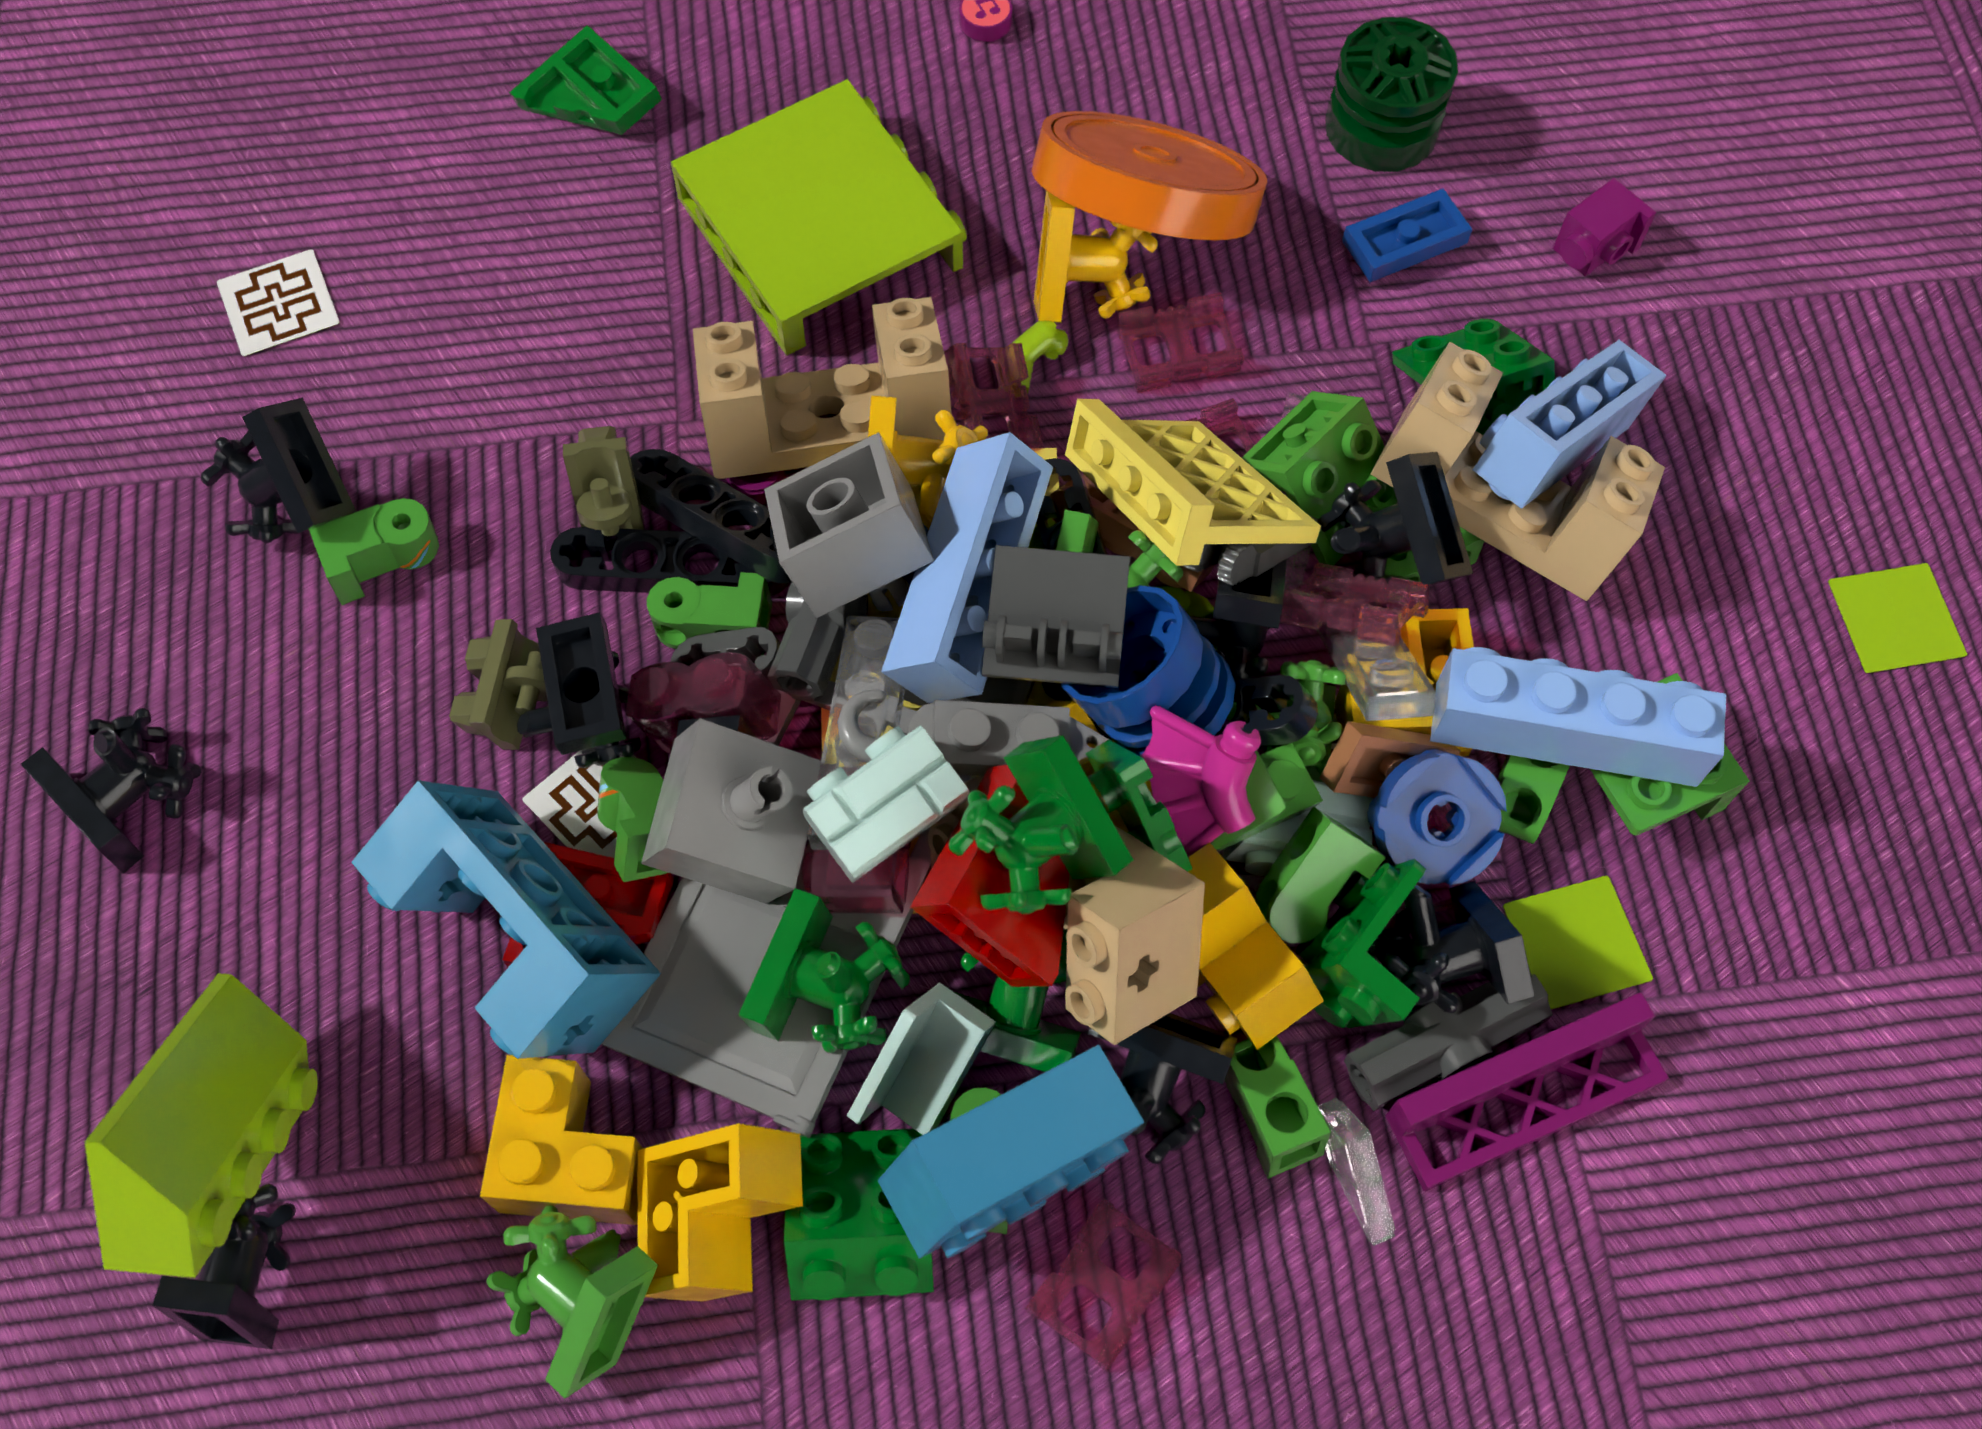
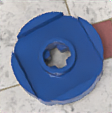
[1367,749,1507,885]

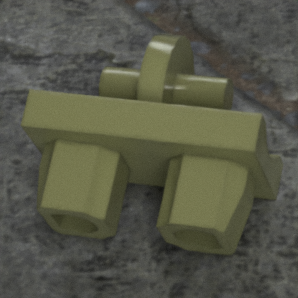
[563,426,645,536]
[449,619,548,750]

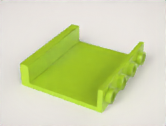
[671,79,967,356]

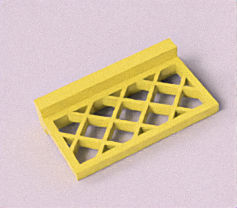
[1065,399,1321,566]

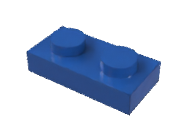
[1342,188,1473,283]

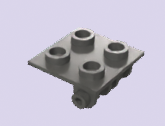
[982,545,1130,688]

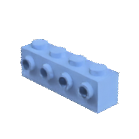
[1472,340,1667,509]
[881,432,1053,703]
[1430,647,1726,787]

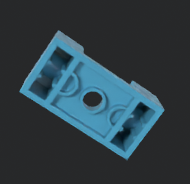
[351,780,661,1059]

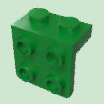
[1296,859,1426,1028]
[784,1128,934,1301]

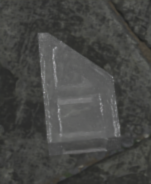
[1318,1098,1396,1246]

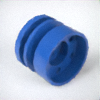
[1061,585,1236,756]

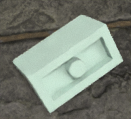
[847,982,996,1135]

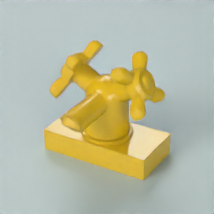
[1034,190,1158,322]
[868,395,988,529]

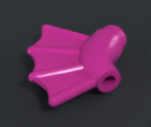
[1140,706,1261,857]

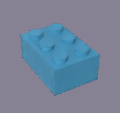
[877,1045,1145,1259]

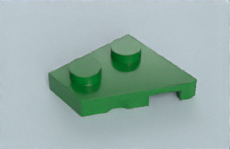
[509,25,662,135]
[1085,740,1193,872]

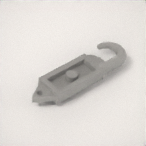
[837,690,1109,776]

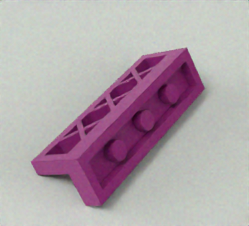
[1385,992,1670,1192]

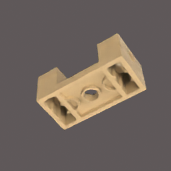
[693,297,951,479]
[1371,342,1665,601]
[928,776,1205,1045]

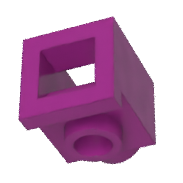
[1552,178,1657,277]

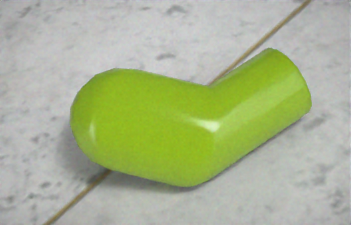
[1000,321,1069,397]

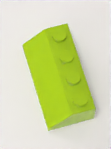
[85,973,318,1278]

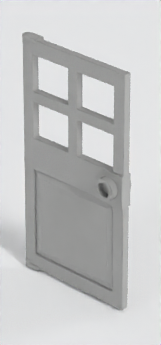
[601,680,976,1138]

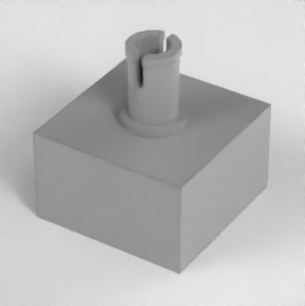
[764,432,934,618]
[641,718,825,904]

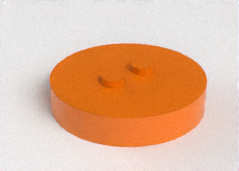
[1032,111,1267,240]

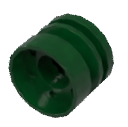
[1325,17,1458,172]

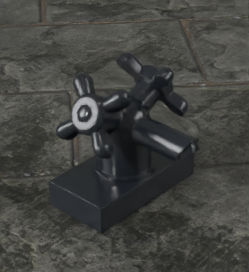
[201,397,357,544]
[1317,452,1473,595]
[1189,559,1287,680]
[517,612,641,768]
[21,708,202,873]
[1371,881,1535,1013]
[1088,1013,1238,1164]
[152,1184,296,1350]

